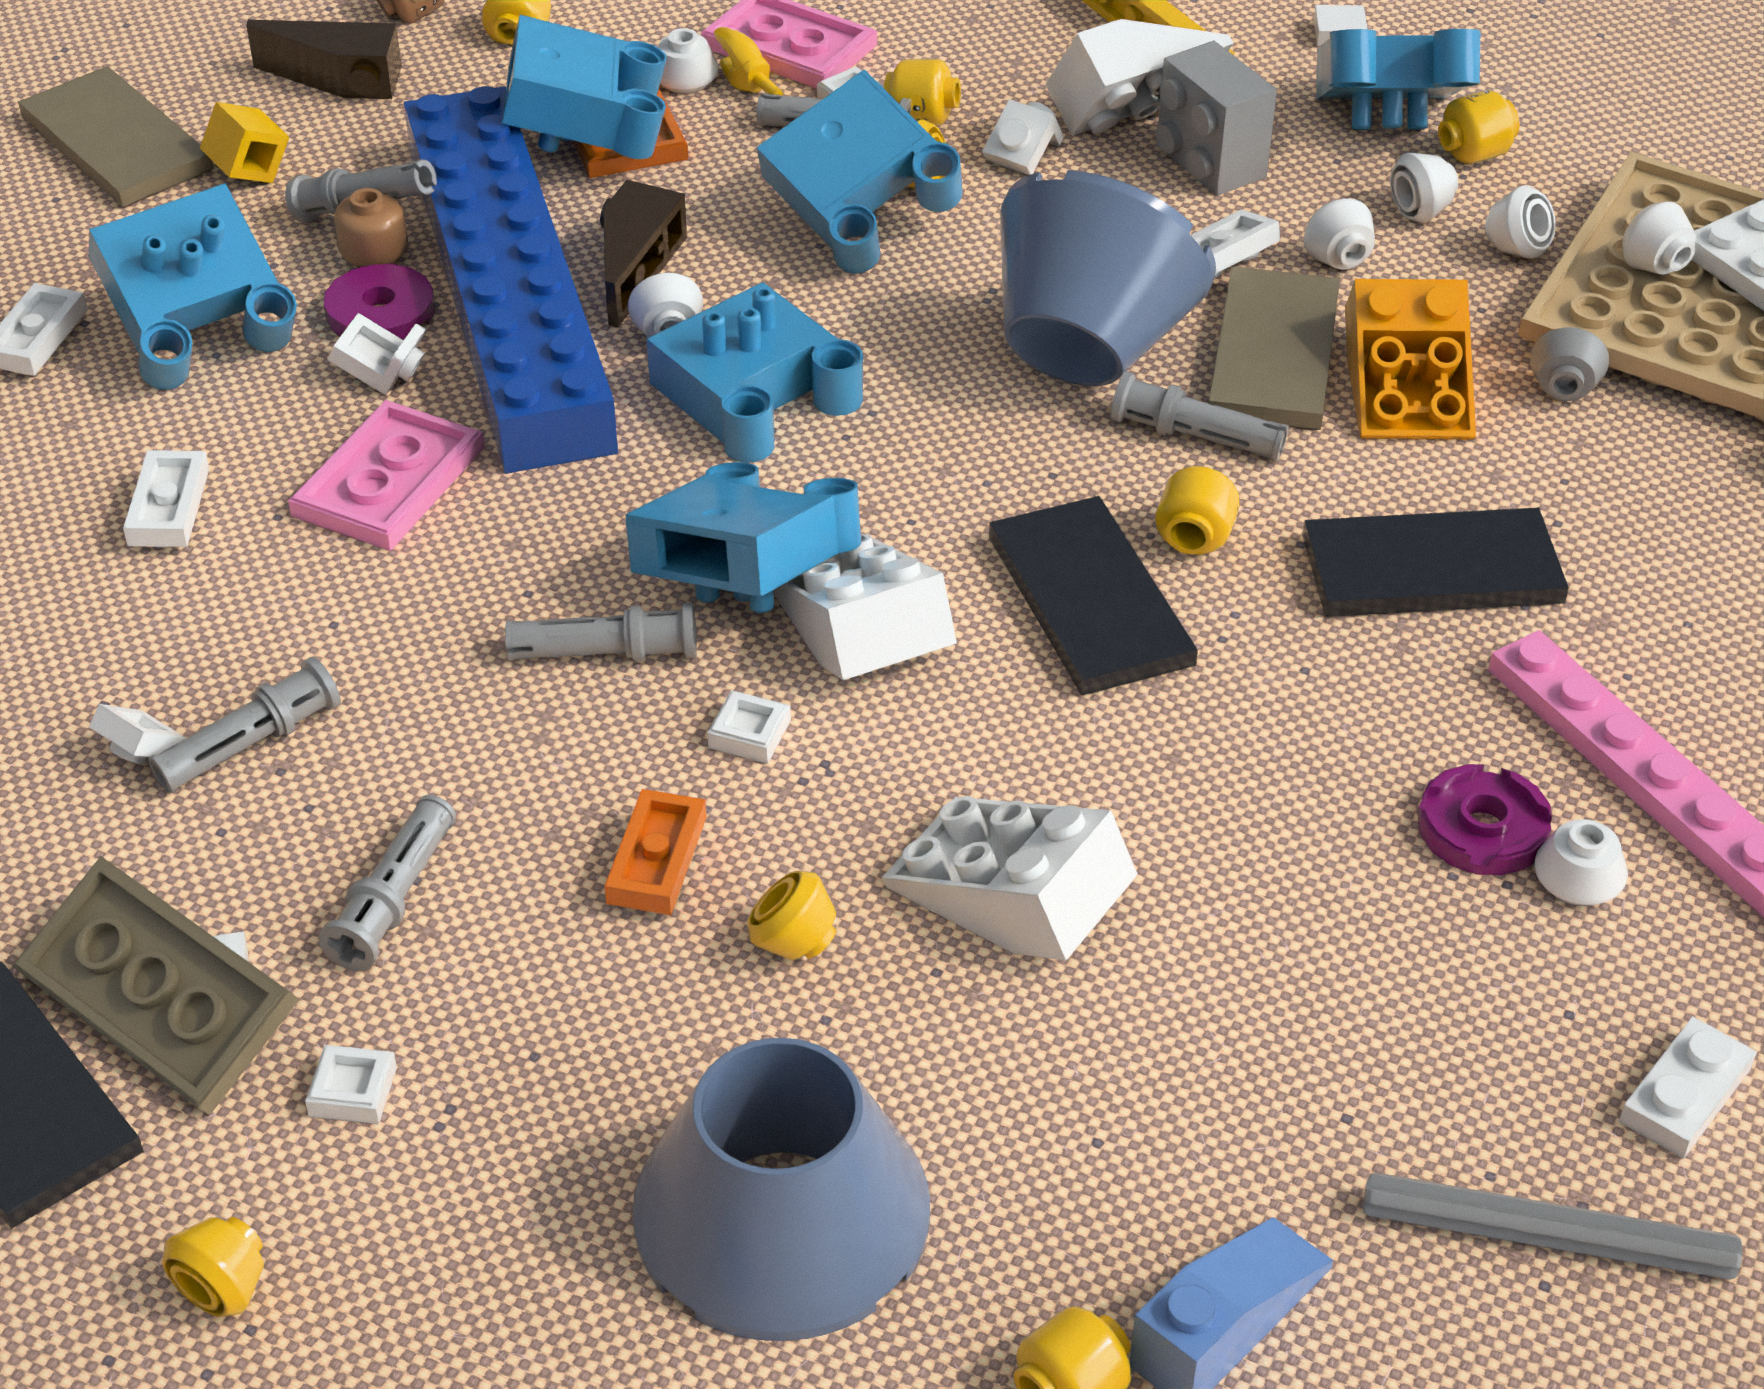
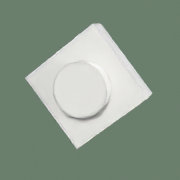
[89,704,186,764]

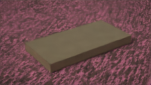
[18,66,214,207]
[1208,266,1340,430]
[12,856,300,1116]

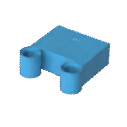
[502,15,667,159]
[1316,29,1481,130]
[756,69,963,274]
[88,183,297,390]
[647,282,863,463]
[625,462,861,613]

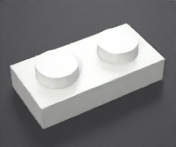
[1191,209,1281,279]
[0,283,88,376]
[123,450,209,547]
[1619,1016,1757,1159]

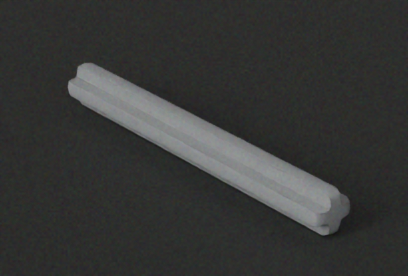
[1363,1172,1743,1280]

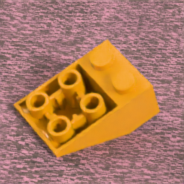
[1345,279,1476,440]

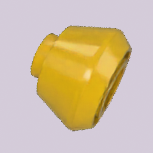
[747,871,836,960]
[162,1217,264,1317]

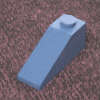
[1129,1217,1333,1389]

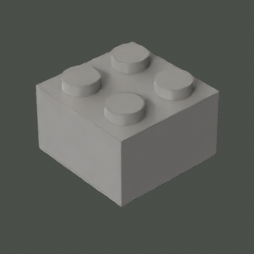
[1156,40,1277,196]

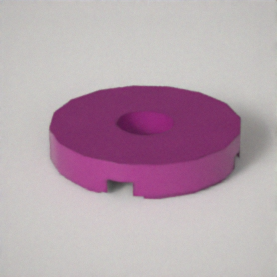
[324,264,435,340]
[1418,764,1552,876]

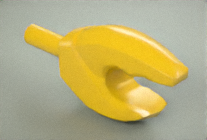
[714,27,783,96]

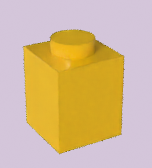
[200,102,289,183]

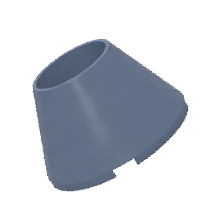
[1000,170,1216,386]
[633,1038,930,1341]

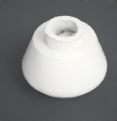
[658,28,719,94]
[1390,153,1458,224]
[1485,185,1555,259]
[1304,199,1375,270]
[1622,202,1696,275]
[628,273,703,338]
[1534,819,1628,906]

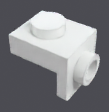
[982,99,1064,175]
[327,313,426,395]

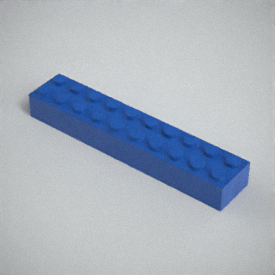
[403,86,618,474]

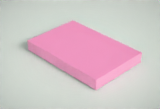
[701,0,877,89]
[288,400,485,551]

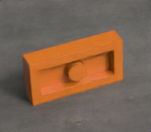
[604,789,707,915]

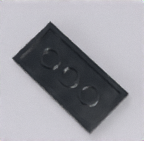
[989,496,1198,695]
[1302,507,1569,617]
[0,962,144,1229]

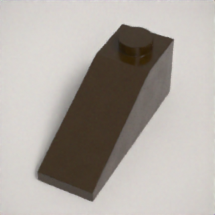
[246,19,402,99]
[600,180,687,328]

